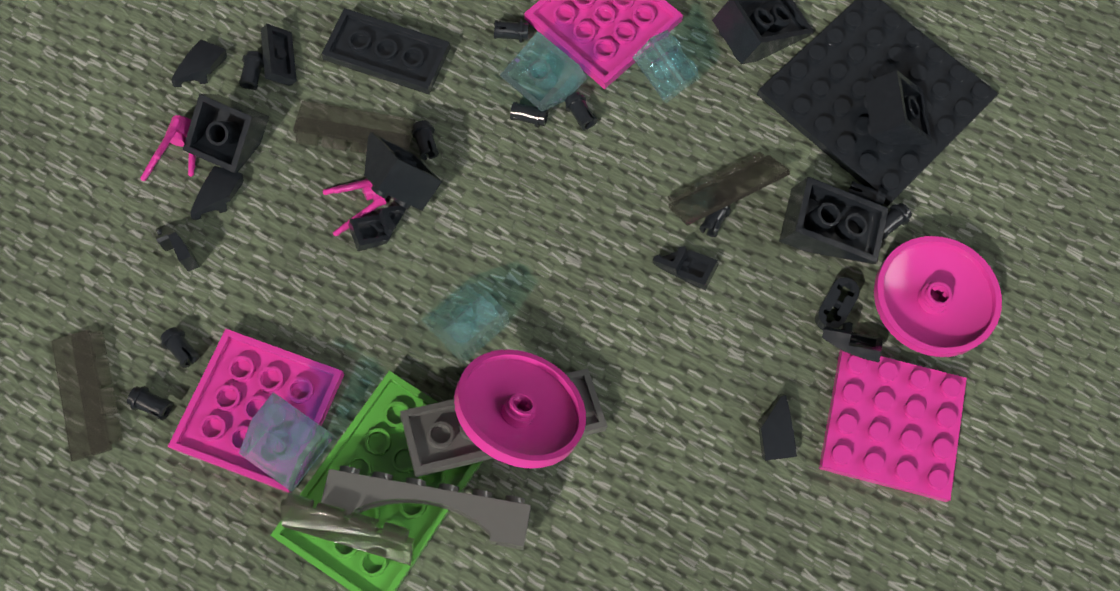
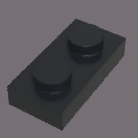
[261,24,297,86]

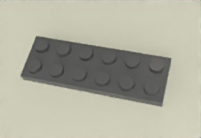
[400,369,608,477]

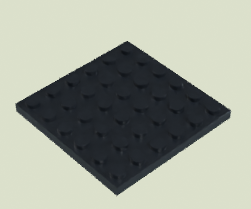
[757,0,999,206]

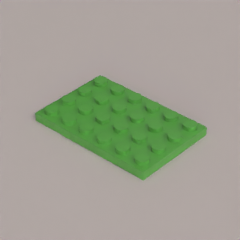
[270,371,483,591]

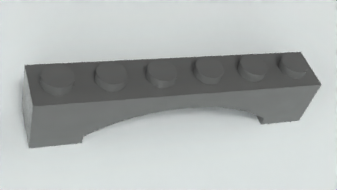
[319,466,531,550]

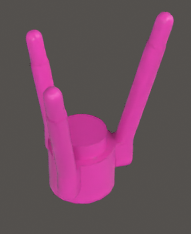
[140,115,196,181]
[323,178,386,236]

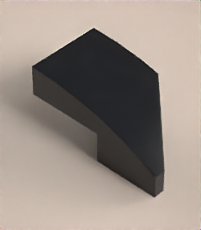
[171,39,227,87]
[190,166,244,220]
[348,205,406,251]
[156,225,200,272]
[653,246,718,291]
[822,322,883,362]
[758,394,797,461]

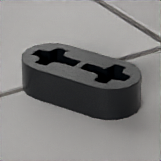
[815,278,860,331]

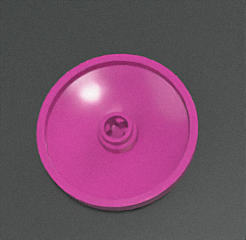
[874,236,1002,357]
[454,349,586,468]

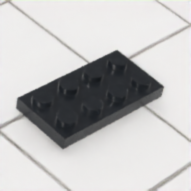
[321,8,450,95]

